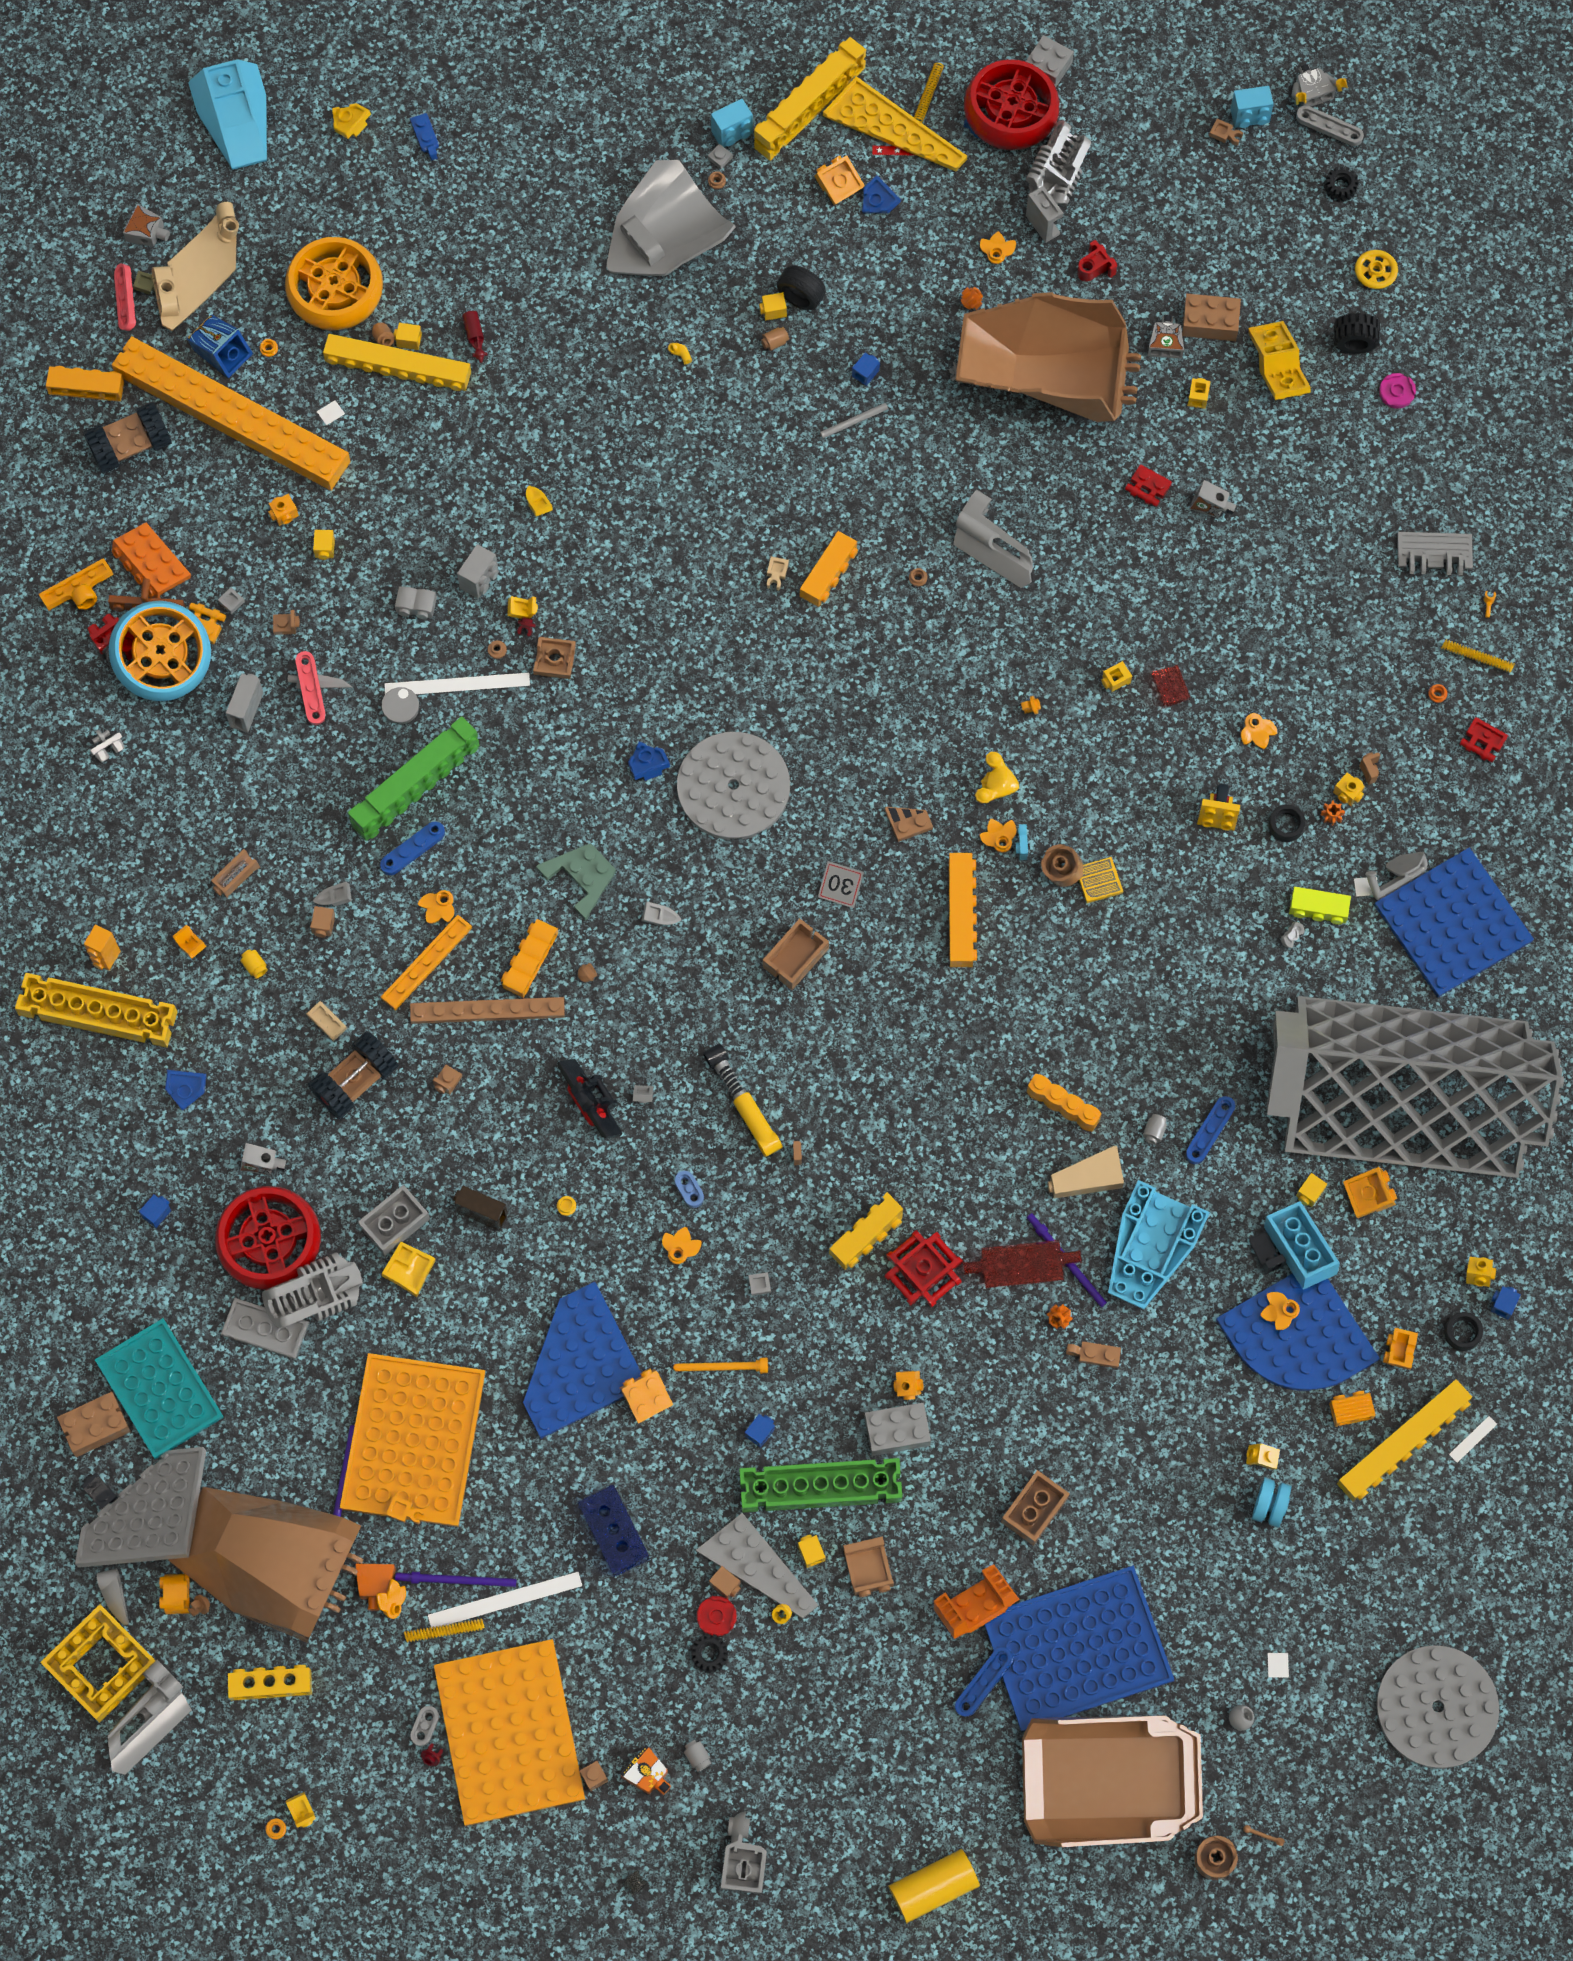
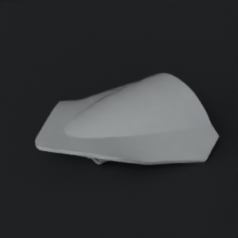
[607,160,736,276]

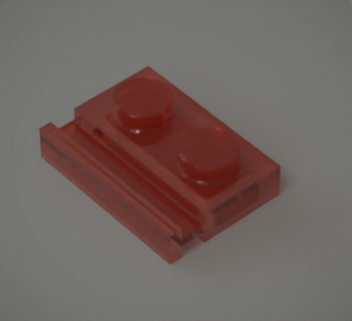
[1151,664,1190,708]

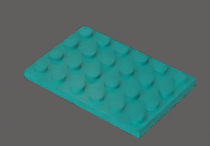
[95,1318,224,1460]

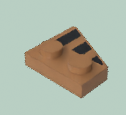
[884,807,933,842]

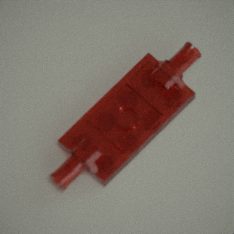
[963,1240,1082,1288]

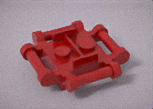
[884,1230,963,1307]

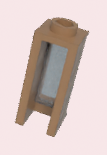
[211,849,260,898]

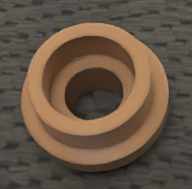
[708,171,726,189]
[909,568,927,587]
[488,640,507,659]

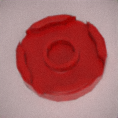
[697,1596,737,1637]

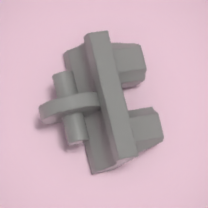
[90,729,125,763]

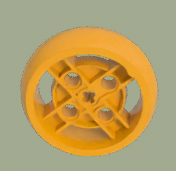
[285,237,383,331]

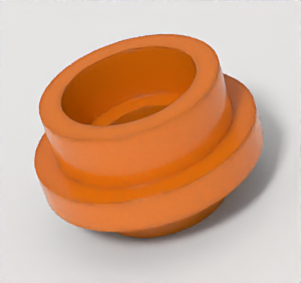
[1428,684,1447,703]

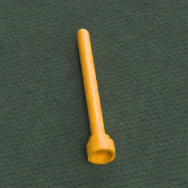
[673,1358,768,1374]

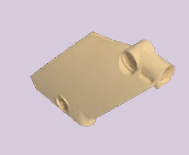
[152,202,239,331]

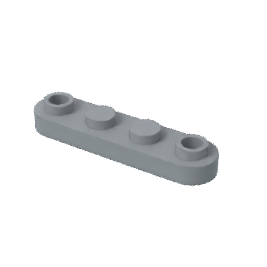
[1296,105,1364,146]

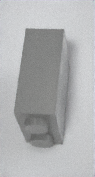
[226,673,263,733]

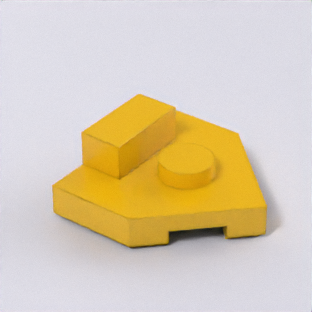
[332,103,371,139]

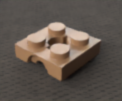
[533,637,576,679]

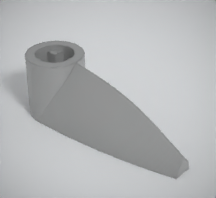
[97,1568,129,1625]

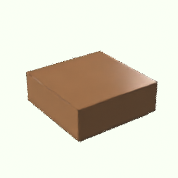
[793,1141,802,1165]

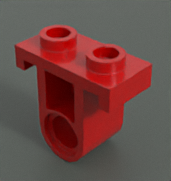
[1077,240,1117,282]

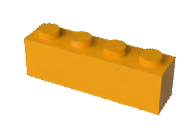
[46,366,124,402]
[800,531,858,607]

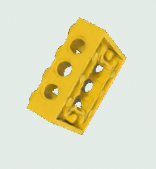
[40,1605,156,1723]

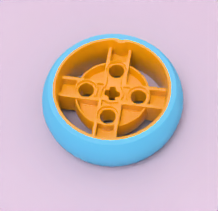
[109,601,211,701]

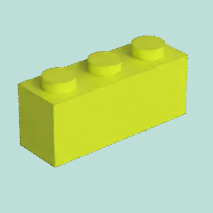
[1289,886,1351,925]

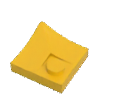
[382,1242,435,1297]

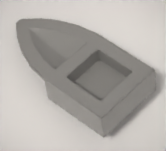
[313,882,352,906]
[641,902,681,925]

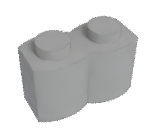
[395,586,437,619]

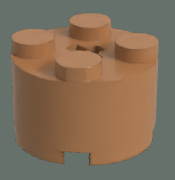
[1041,844,1083,887]
[1194,1836,1238,1880]

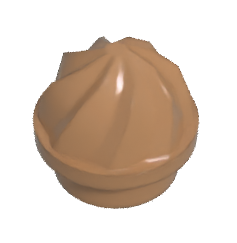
[578,963,597,982]

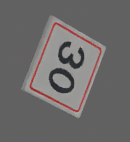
[818,861,864,908]

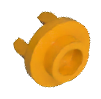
[1021,696,1041,715]

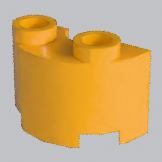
[1383,1328,1418,1370]
[159,1574,190,1614]

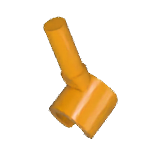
[1483,591,1496,618]

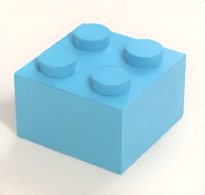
[1230,86,1274,128]
[711,99,753,147]

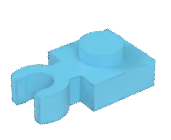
[1015,824,1028,860]

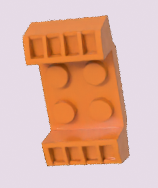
[934,1565,1020,1639]

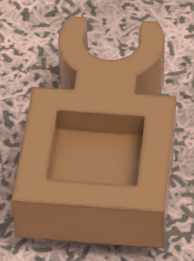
[1209,119,1243,146]

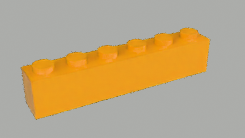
[949,853,977,967]

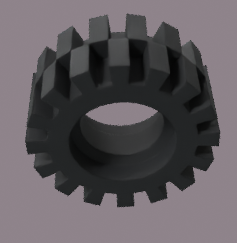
[1325,166,1359,202]
[691,1634,728,1673]

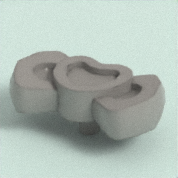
[1281,922,1305,948]

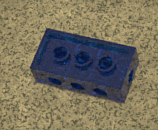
[578,1484,650,1577]

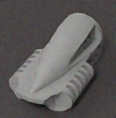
[1026,120,1091,206]
[262,1252,363,1328]

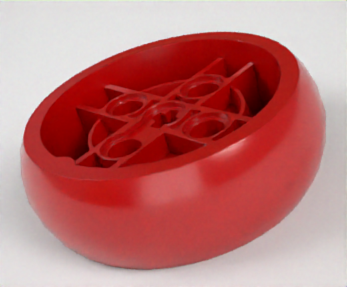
[964,59,1060,150]
[215,1186,321,1290]

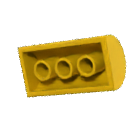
[888,1849,980,1924]

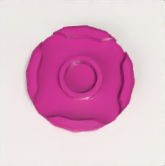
[1379,373,1416,409]

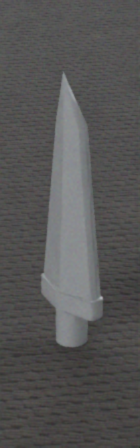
[288,674,352,689]

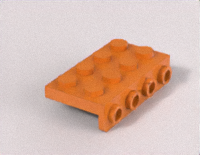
[112,523,191,598]

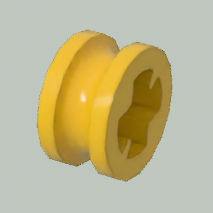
[772,1604,792,1624]

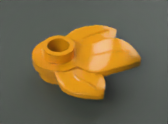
[980,231,1016,264]
[1241,713,1277,749]
[980,819,1017,853]
[418,890,454,923]
[662,1227,701,1264]
[1261,1292,1300,1330]
[376,1579,406,1619]

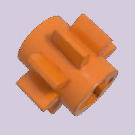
[961,287,983,310]
[1320,800,1345,826]
[1047,1304,1073,1329]

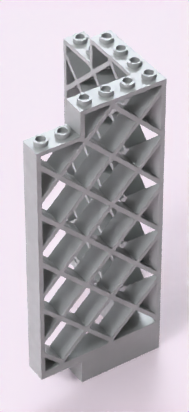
[1267,996,1564,1178]

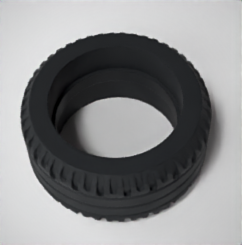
[777,265,826,310]

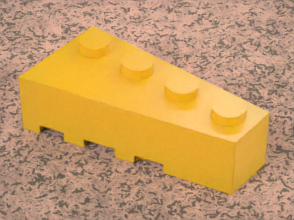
[829,1192,903,1270]

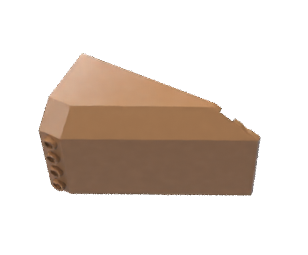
[1022,1715,1203,1847]

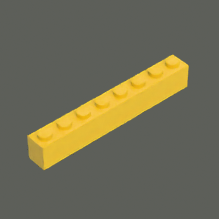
[323,334,471,391]
[1337,1379,1472,1502]

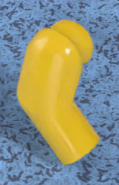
[668,343,692,364]

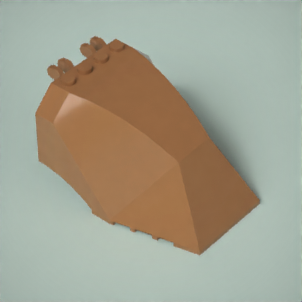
[955,292,1141,422]
[168,1487,363,1643]

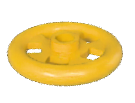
[1355,250,1398,289]

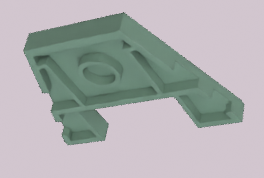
[536,843,616,921]

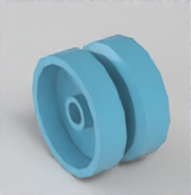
[1252,1477,1292,1528]

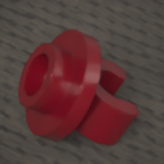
[517,617,536,636]
[421,1743,443,1766]

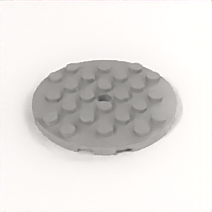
[677,732,790,840]
[1376,1646,1499,1769]

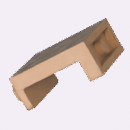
[843,1536,894,1597]

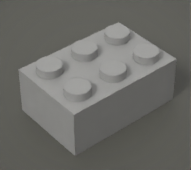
[358,1185,430,1256]
[864,1403,931,1456]

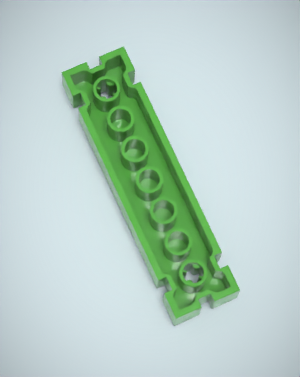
[348,716,480,841]
[740,1458,902,1513]

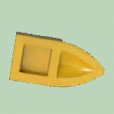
[526,486,553,517]

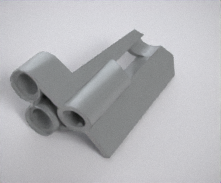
[953,490,1033,588]
[108,1660,192,1775]

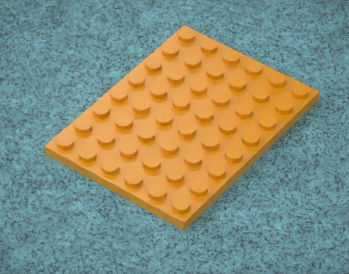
[340,1353,486,1527]
[434,1639,585,1826]

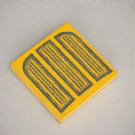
[1079,857,1123,903]

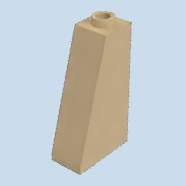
[1048,1146,1124,1199]

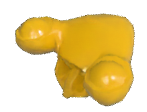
[975,752,1019,804]

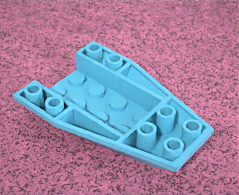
[188,59,267,170]
[1108,1180,1210,1310]

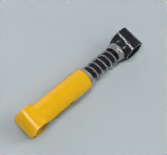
[703,1043,783,1157]

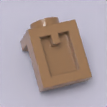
[273,610,300,635]
[1359,752,1380,785]
[432,1065,462,1095]

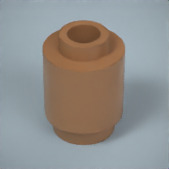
[372,322,395,347]
[761,327,789,351]

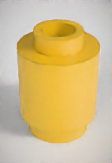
[240,949,268,979]

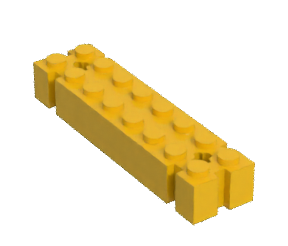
[754,37,866,161]
[15,973,177,1048]

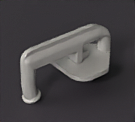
[1365,852,1428,900]

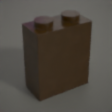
[453,1186,508,1231]

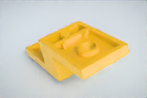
[1248,321,1311,400]

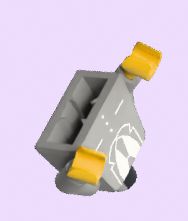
[1291,64,1348,107]

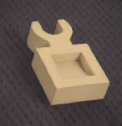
[767,556,789,591]

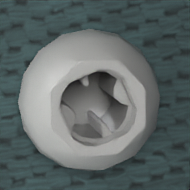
[1229,1705,1254,1731]

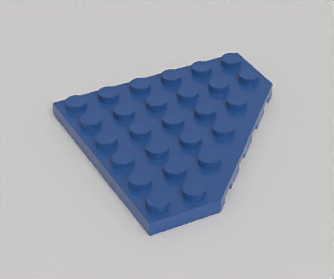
[523,1282,641,1439]

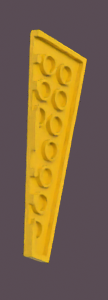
[823,76,967,172]

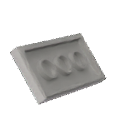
[221,1298,309,1360]

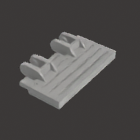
[1397,532,1473,575]

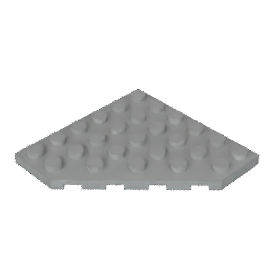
[75,1447,206,1568]

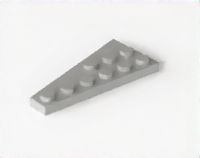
[696,1513,818,1619]

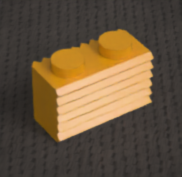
[1329,1391,1376,1427]

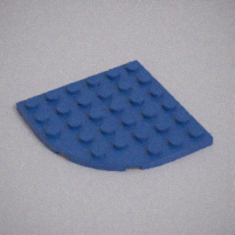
[1216,1273,1380,1391]

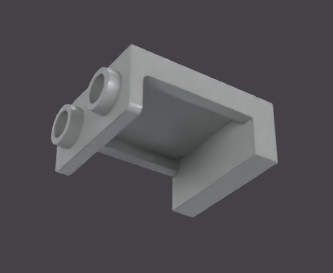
[1026,186,1064,243]

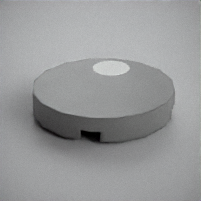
[382,687,419,724]

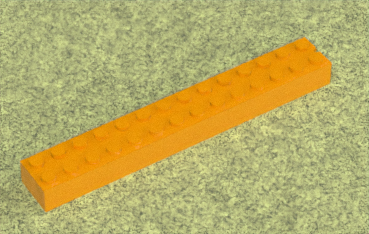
[112,336,351,491]

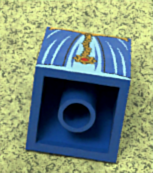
[187,314,253,378]

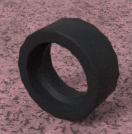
[1268,804,1306,842]
[1444,1312,1484,1351]

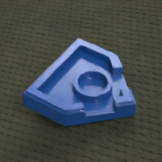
[862,175,901,213]
[628,742,670,781]
[165,1070,207,1110]

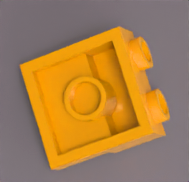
[814,155,865,205]
[1343,1167,1397,1218]
[620,1368,673,1424]

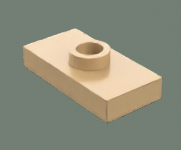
[306,1001,347,1041]

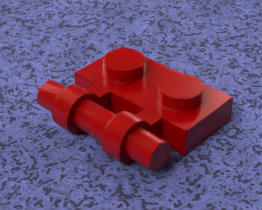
[1125,464,1172,507]
[1459,717,1509,763]

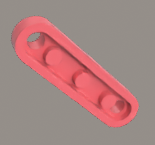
[114,263,136,331]
[296,651,325,725]

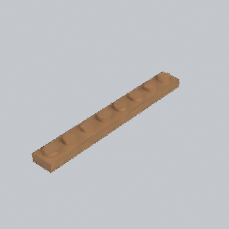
[410,997,565,1024]

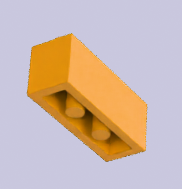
[84,924,121,970]

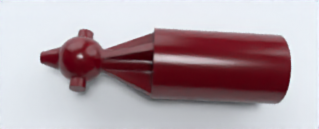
[462,311,487,363]

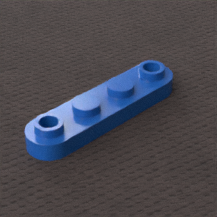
[380,821,445,875]
[1186,1096,1235,1164]
[955,1647,1014,1717]

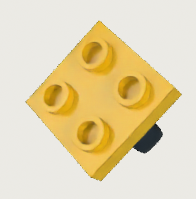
[1197,783,1240,831]

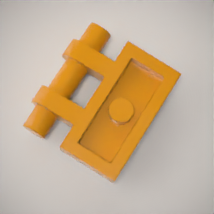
[189,603,226,644]

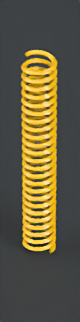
[914,63,944,124]
[1441,639,1515,673]
[404,1618,485,1642]

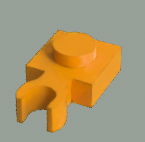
[386,1496,424,1524]

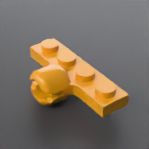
[39,558,114,611]

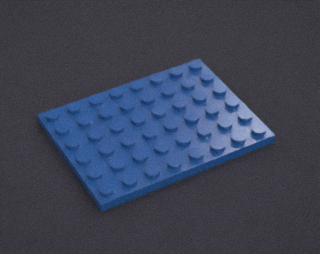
[984,1565,1175,1732]

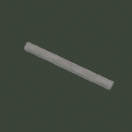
[820,403,888,439]

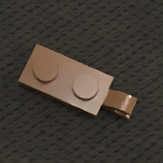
[1066,1341,1121,1368]

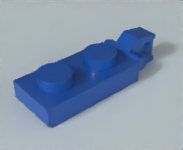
[410,113,439,161]

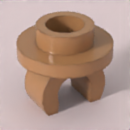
[188,1595,210,1616]

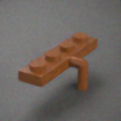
[108,578,186,612]

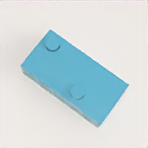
[1264,1201,1340,1289]

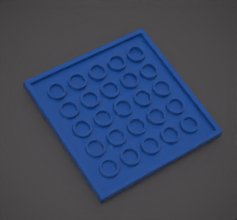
[1374,847,1534,998]

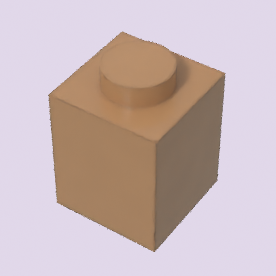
[310,906,335,938]
[709,1566,741,1599]
[580,1761,608,1792]

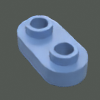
[675,1171,704,1208]

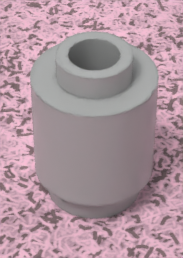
[1143,1114,1167,1145]
[684,1740,712,1772]

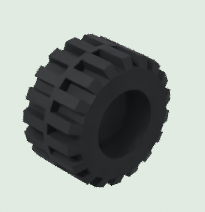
[1334,313,1380,354]

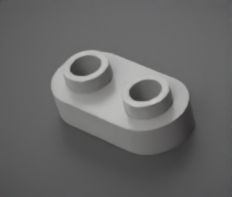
[410,1706,439,1747]

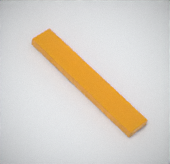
[381,915,472,1011]

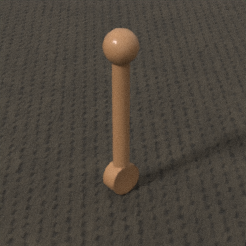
[1243,1825,1285,1846]

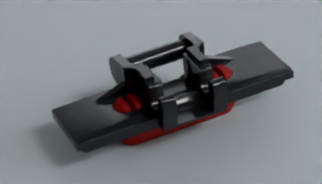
[557,1059,623,1139]

